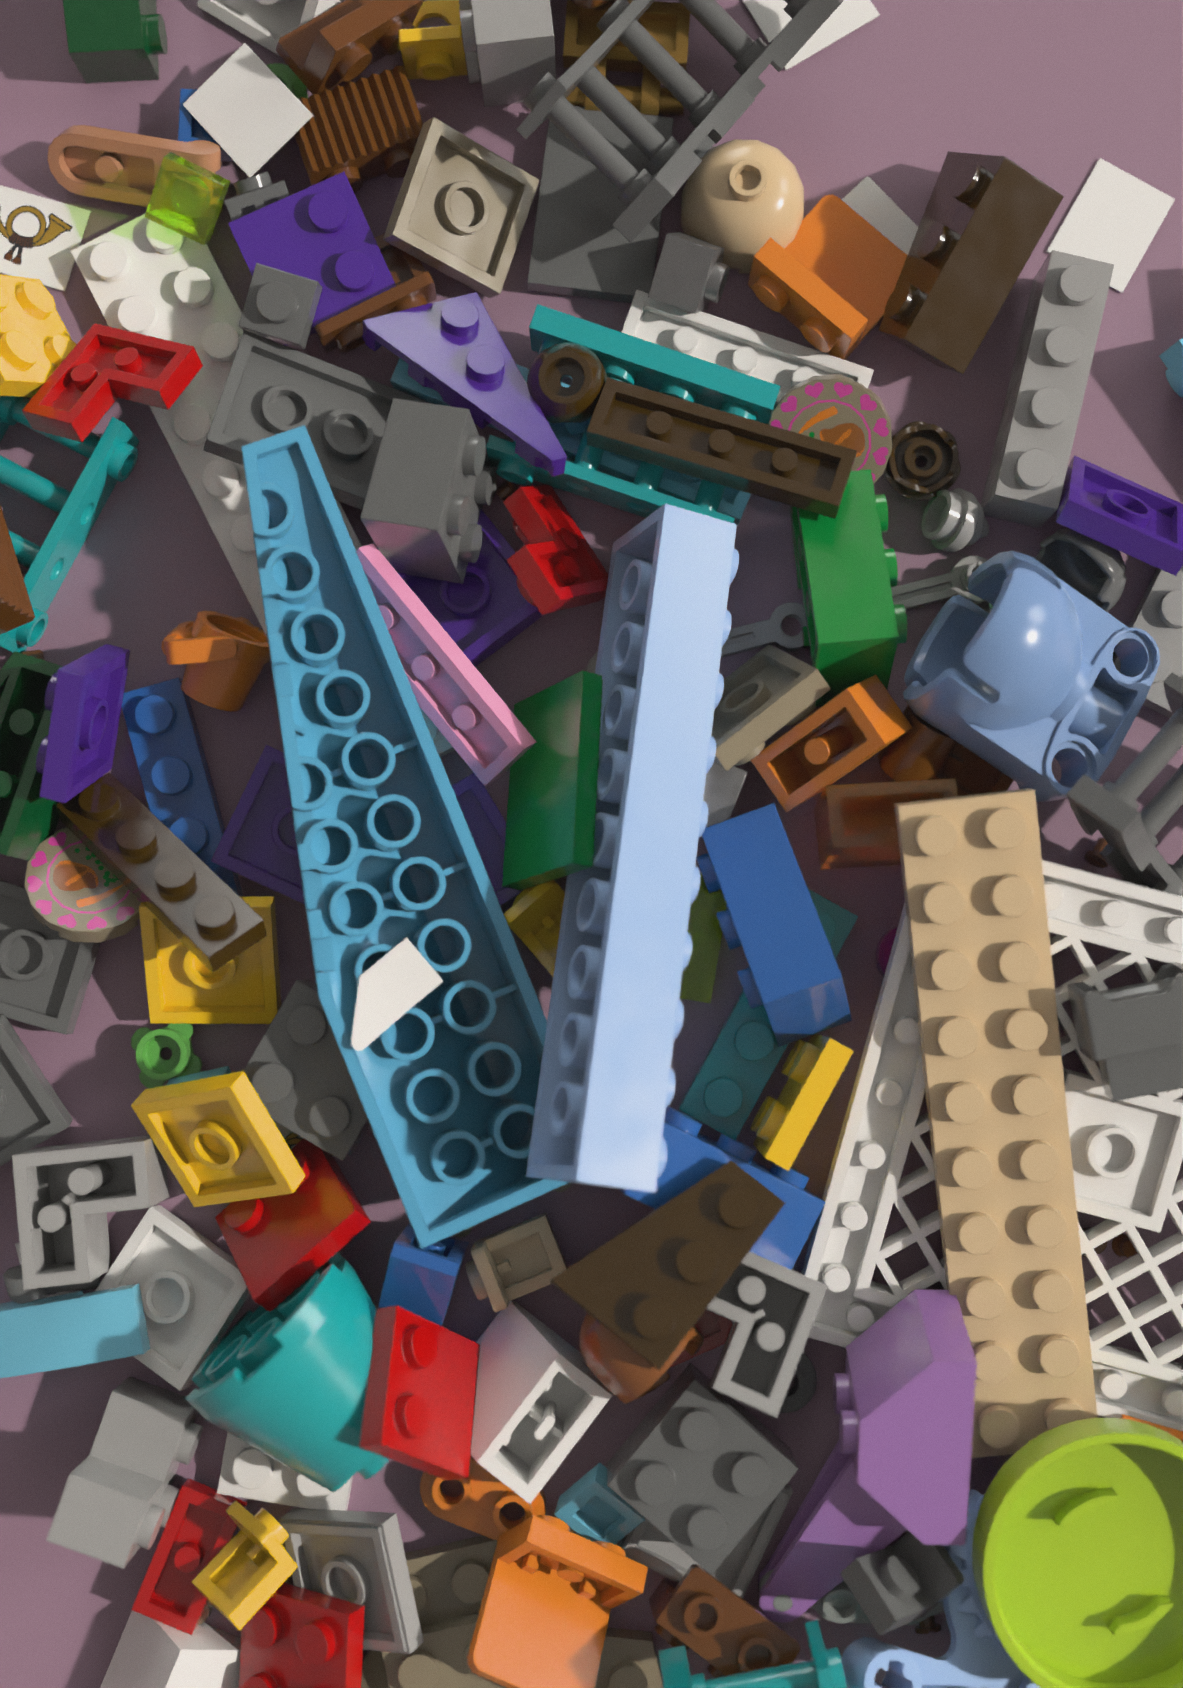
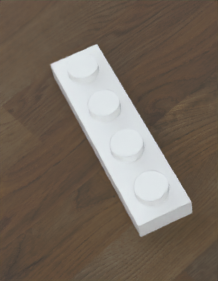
[622,290,874,408]

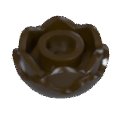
[527,342,607,423]
[884,421,961,500]

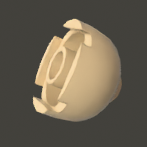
[681,139,804,274]

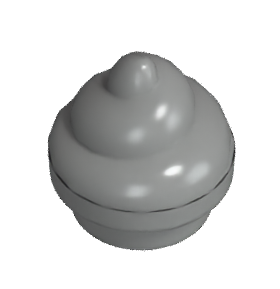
[921,488,989,553]

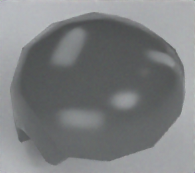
[1034,527,1127,612]

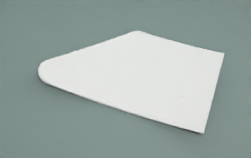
[351,937,443,1051]

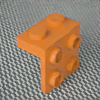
[747,195,908,360]
[467,1515,648,1688]

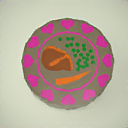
[768,374,892,484]
[24,827,141,943]

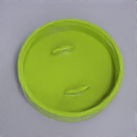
[972,1418,1183,1688]

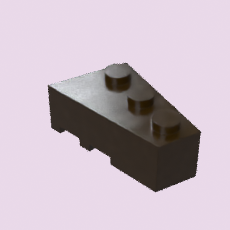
[879,151,1064,374]

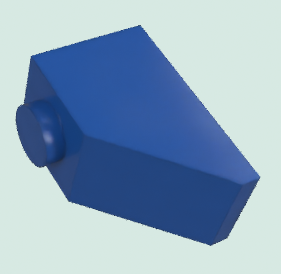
[378,1223,469,1326]

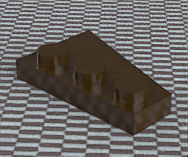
[550,1160,785,1371]

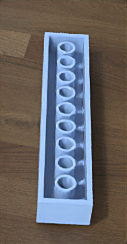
[526,504,739,1192]

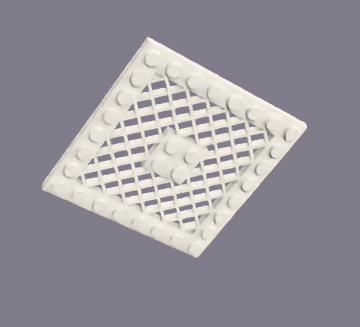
[801,860,1183,1431]

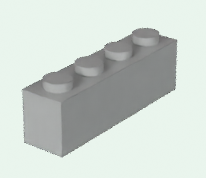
[980,250,1114,528]

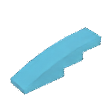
[0,1283,150,1378]

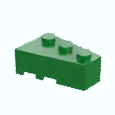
[790,469,907,707]

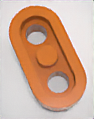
[420,1454,546,1541]

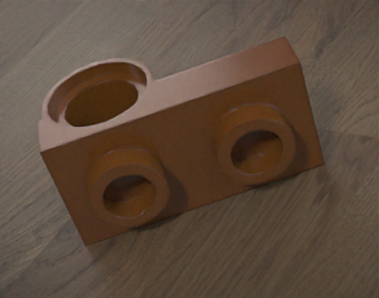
[877,704,1014,798]

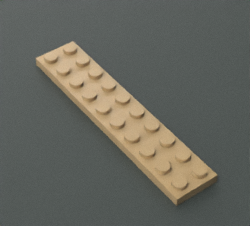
[895,788,1098,1458]

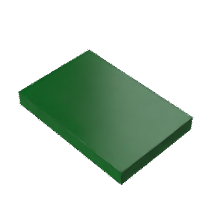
[502,670,603,890]

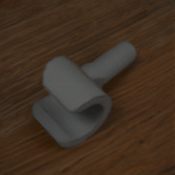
[3,1265,100,1304]

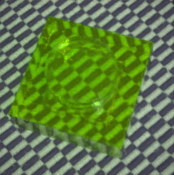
[145,152,230,245]

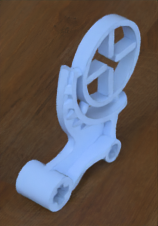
[841,1489,1040,1688]

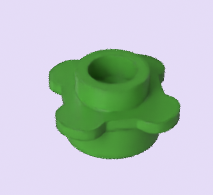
[131,1024,202,1088]

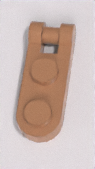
[47,125,223,217]

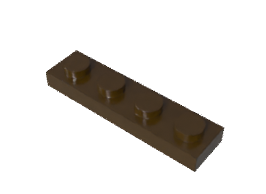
[587,377,857,519]
[56,772,267,973]

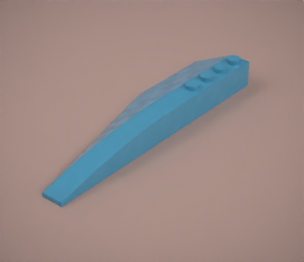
[241,425,567,1249]

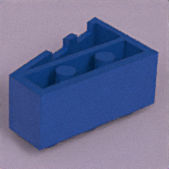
[696,803,852,1047]
[619,1106,826,1270]

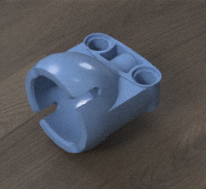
[903,551,1160,802]

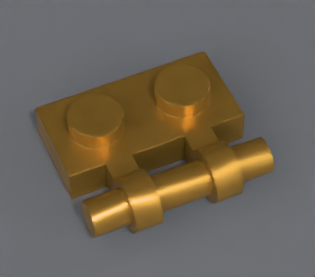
[563,0,690,116]

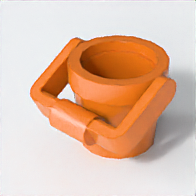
[161,611,271,712]

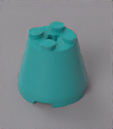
[185,1252,390,1492]

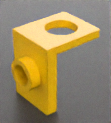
[398,0,468,80]

